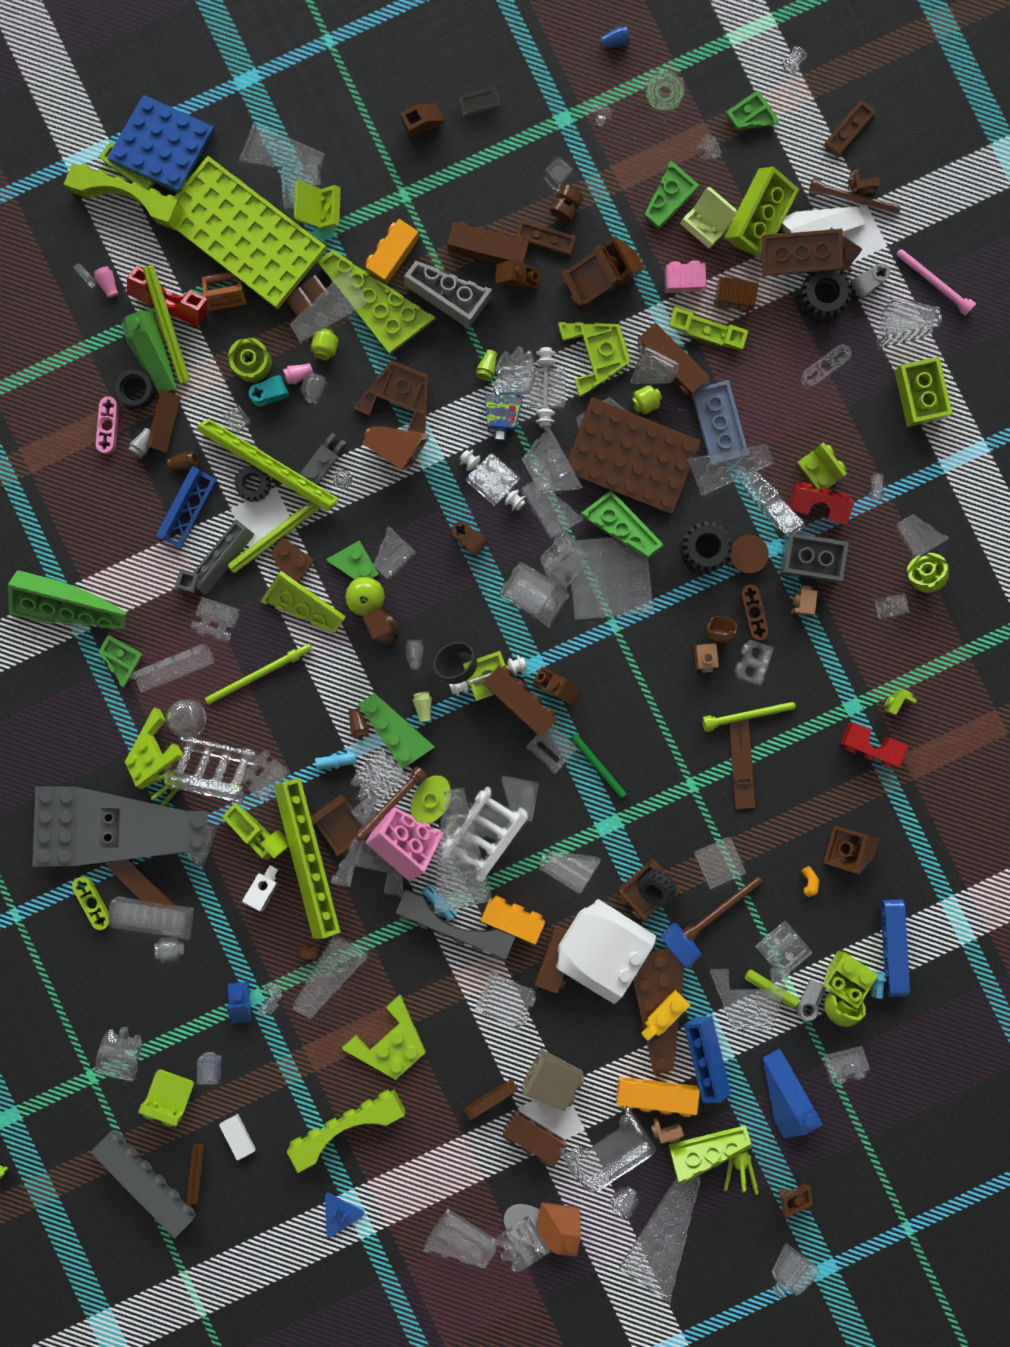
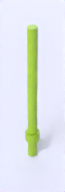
[205,643,313,705]

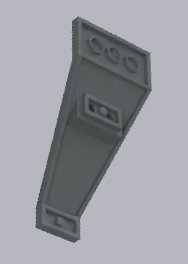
[32,786,208,867]

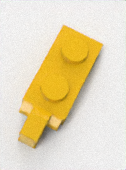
[641,990,690,1041]

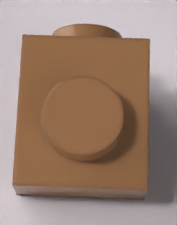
[651,1118,684,1143]

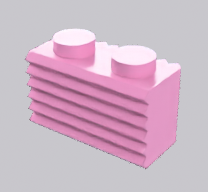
[664,261,706,293]

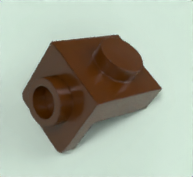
[848,169,881,196]

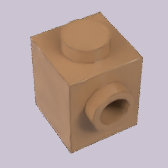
[694,643,719,673]

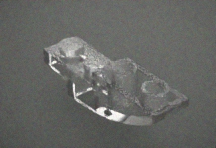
[739,469,805,538]

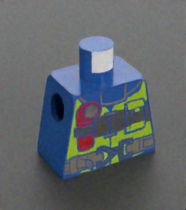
[485,394,523,441]

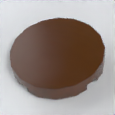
[729,535,769,574]

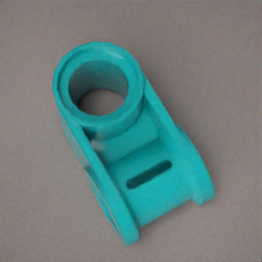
[249,375,289,407]

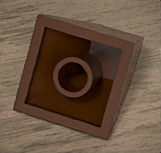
[603,236,645,291]
[823,825,880,874]

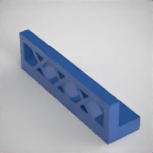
[156,466,217,549]

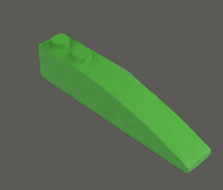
[8,570,126,629]

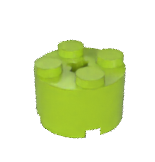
[229,338,272,383]

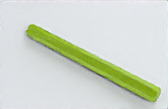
[143,266,190,383]
[228,501,321,573]

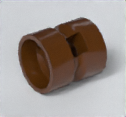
[549,184,584,223]

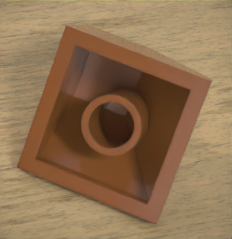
[533,1202,581,1257]

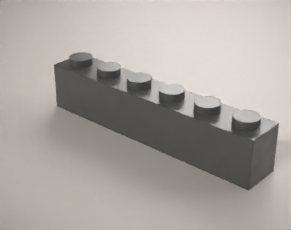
[90,1130,196,1239]

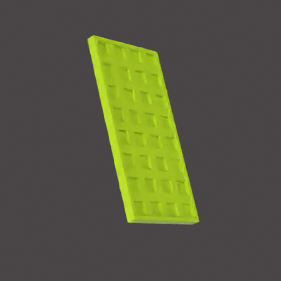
[174,156,327,309]

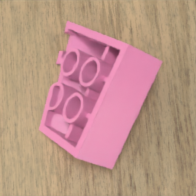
[366,807,444,881]

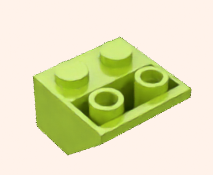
[823,951,878,1009]

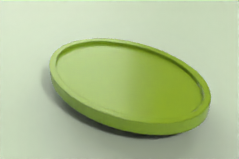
[411,776,451,824]

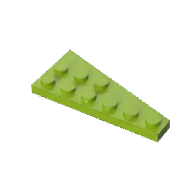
[317,250,436,355]

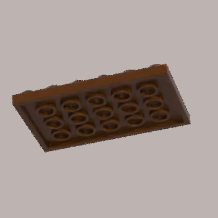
[563,397,701,514]

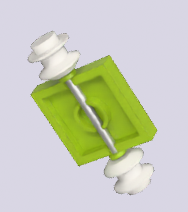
[449,651,527,701]

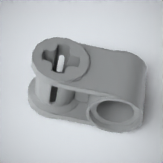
[850,263,890,299]

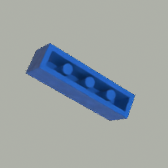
[684,1016,731,1103]

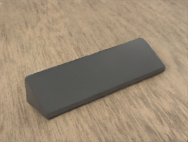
[194,519,255,594]

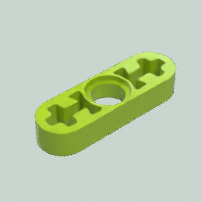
[72,876,112,930]

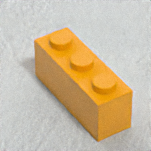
[365,219,419,285]
[481,896,545,945]

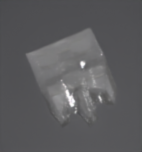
[492,346,535,396]
[350,748,409,805]
[94,1027,142,1082]
[497,1216,550,1272]

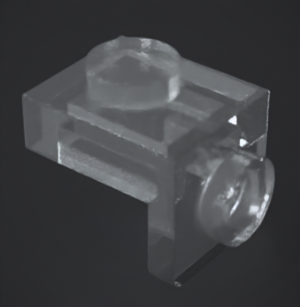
[875,594,909,619]
[258,982,283,1016]

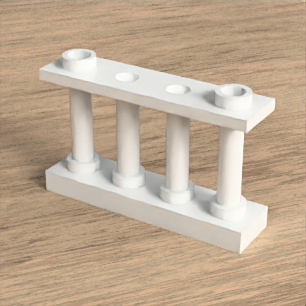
[442,787,528,881]

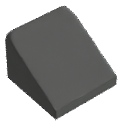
[175,568,200,593]

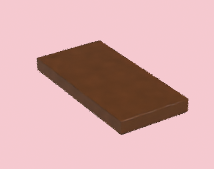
[762,228,843,277]

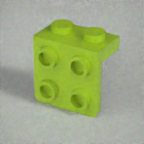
[294,180,341,230]
[138,1069,194,1126]

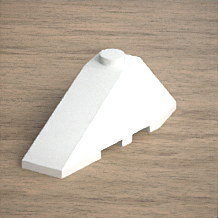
[780,206,865,234]

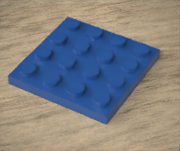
[107,95,215,194]

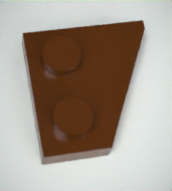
[271,537,315,583]

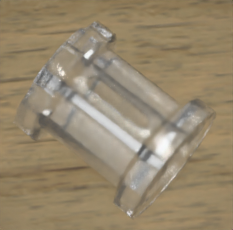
[781,46,807,74]

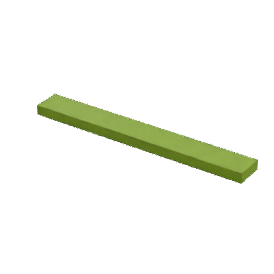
[196,419,339,511]

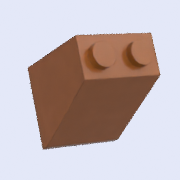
[362,426,430,470]

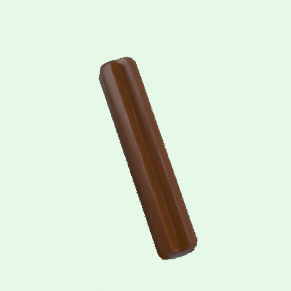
[186,1143,204,1205]

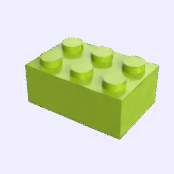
[894,357,953,427]

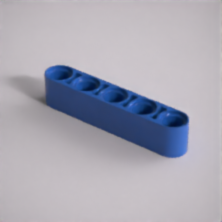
[881,899,910,998]

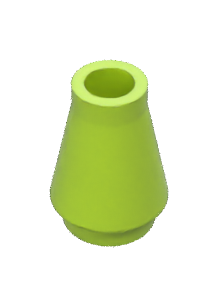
[476,350,497,381]

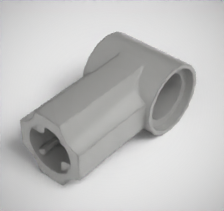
[796,979,826,1021]

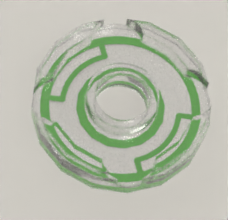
[645,70,685,111]

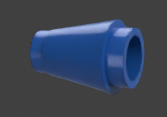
[601,26,631,49]

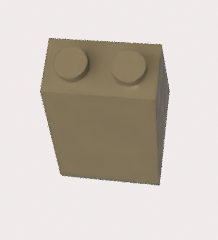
[522,1048,585,1111]

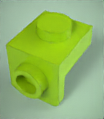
[884,689,917,715]

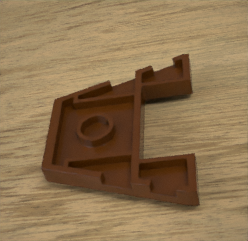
[353,360,429,433]

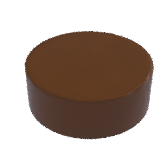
[299,946,319,959]

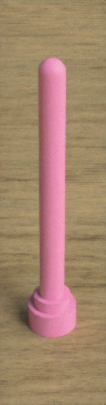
[897,250,976,316]

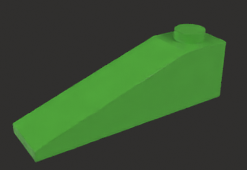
[121,311,177,394]

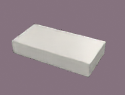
[219,1114,256,1160]

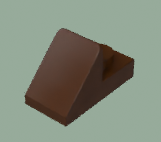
[779,1184,813,1218]

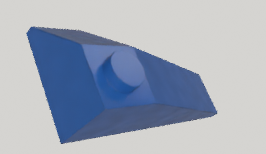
[762,1048,823,1138]

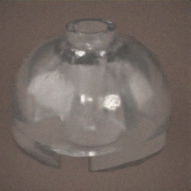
[166,699,207,738]

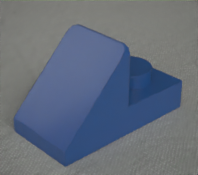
[227,981,252,1024]

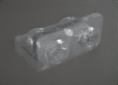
[823,1046,870,1085]

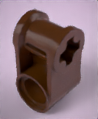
[452,522,488,557]

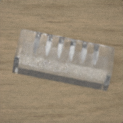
[109,897,194,940]

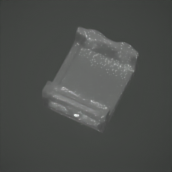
[475,970,537,1029]

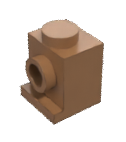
[791,586,818,616]

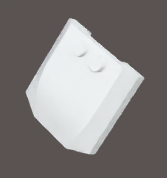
[556,899,656,1004]

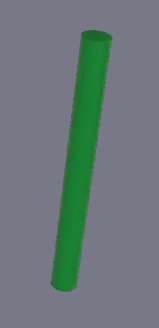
[571,733,627,798]

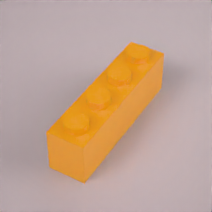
[616,1076,700,1117]

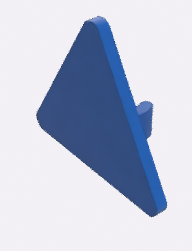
[325,1192,365,1237]

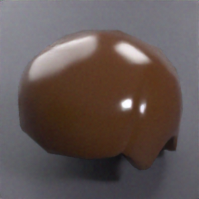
[706,616,737,643]

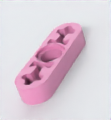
[96,397,120,455]

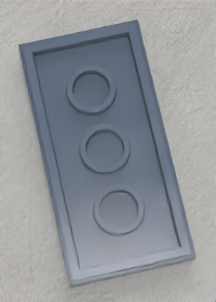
[692,380,749,466]

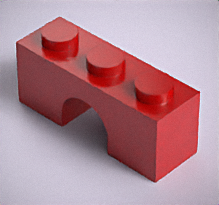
[788,482,854,525]
[840,722,908,769]

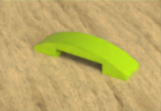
[669,307,748,350]

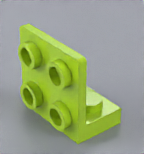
[796,442,847,489]

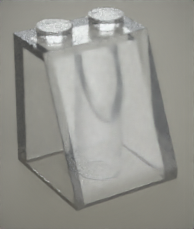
[876,298,942,348]
[499,562,569,628]

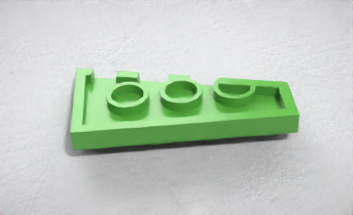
[358,693,435,769]

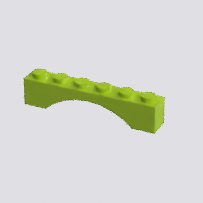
[64,163,184,230]
[287,1089,406,1173]

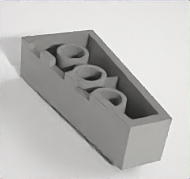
[404,261,492,329]

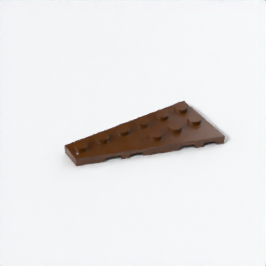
[633,948,684,1075]

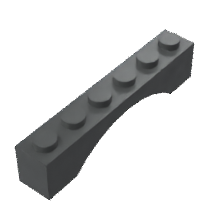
[396,889,515,960]

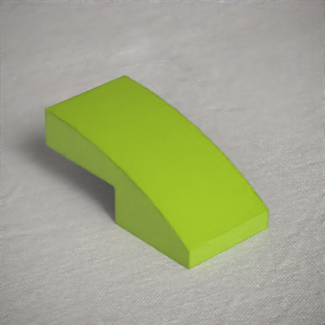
[260,830,289,858]

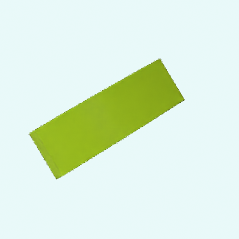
[222,802,272,860]

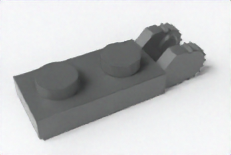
[300,433,346,485]

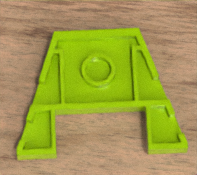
[558,322,631,397]
[125,707,184,789]
[342,995,426,1080]

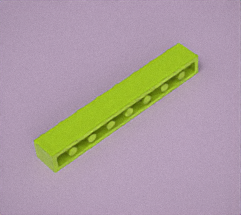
[273,778,340,939]

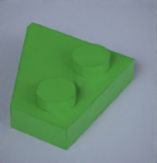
[725,90,779,131]
[327,541,379,579]
[99,635,144,687]

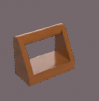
[202,272,247,311]

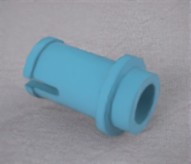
[870,972,887,998]

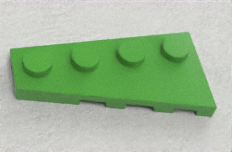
[581,491,663,559]

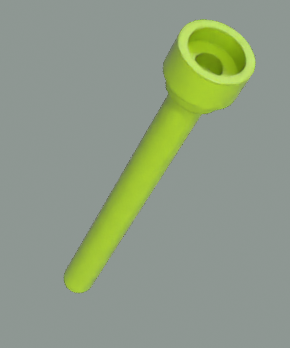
[702,702,796,732]

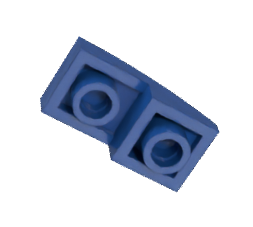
[661,923,702,968]

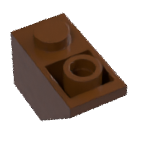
[400,104,445,140]
[495,260,540,290]
[532,667,581,705]

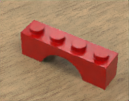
[127,266,208,327]

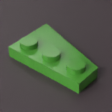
[645,161,699,230]

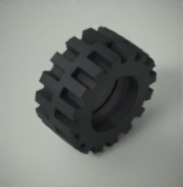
[234,465,272,502]
[638,869,677,908]

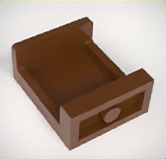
[561,245,623,307]
[311,794,369,857]
[618,858,681,921]

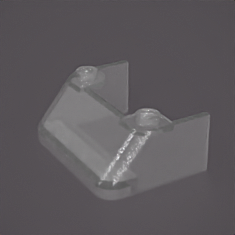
[559,1105,657,1193]

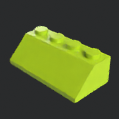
[724,166,799,258]

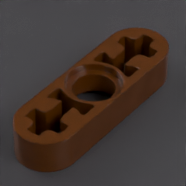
[740,585,768,641]
[464,1079,518,1120]

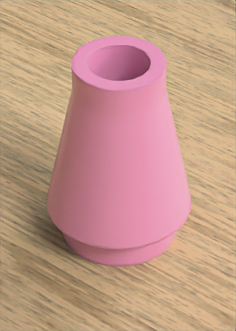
[94,266,119,298]
[283,363,313,385]

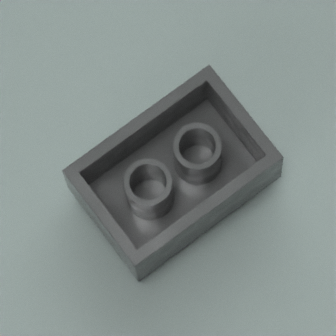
[779,533,849,583]

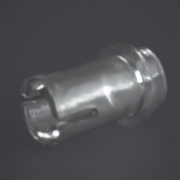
[869,474,885,500]

